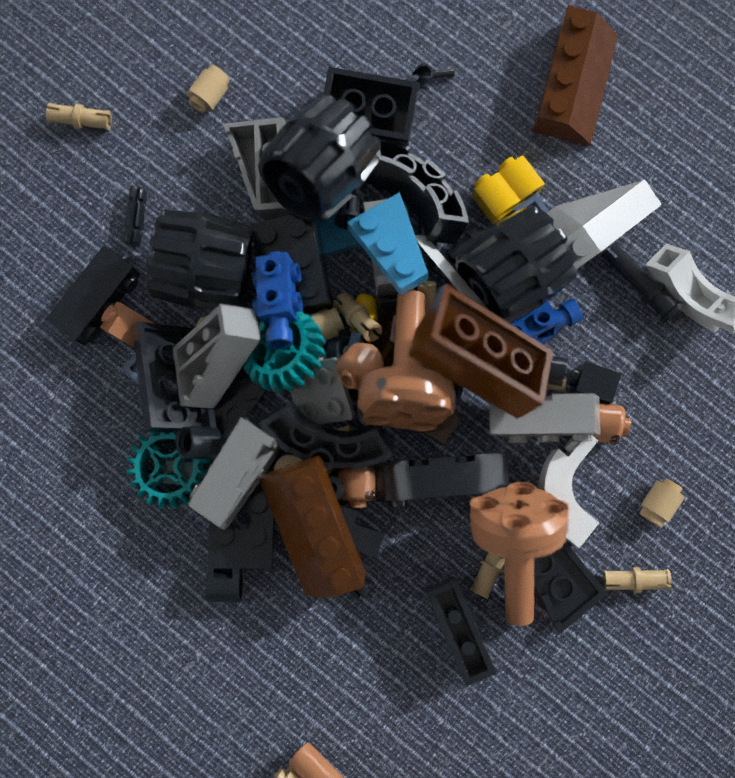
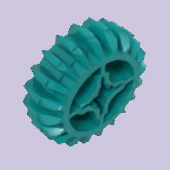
[243,311,326,394]
[126,432,213,509]

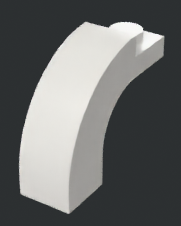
[645,244,735,334]
[539,436,599,548]

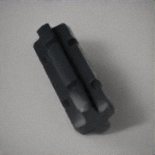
[123,186,148,246]

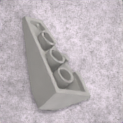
[547,180,662,269]

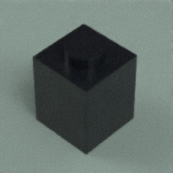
[568,361,622,404]

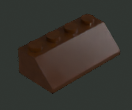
[532,5,618,147]
[408,284,553,419]
[258,455,366,598]

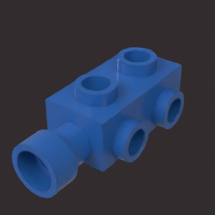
[252,251,303,350]
[511,299,583,345]

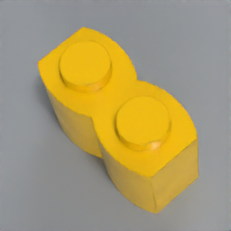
[471,155,545,225]

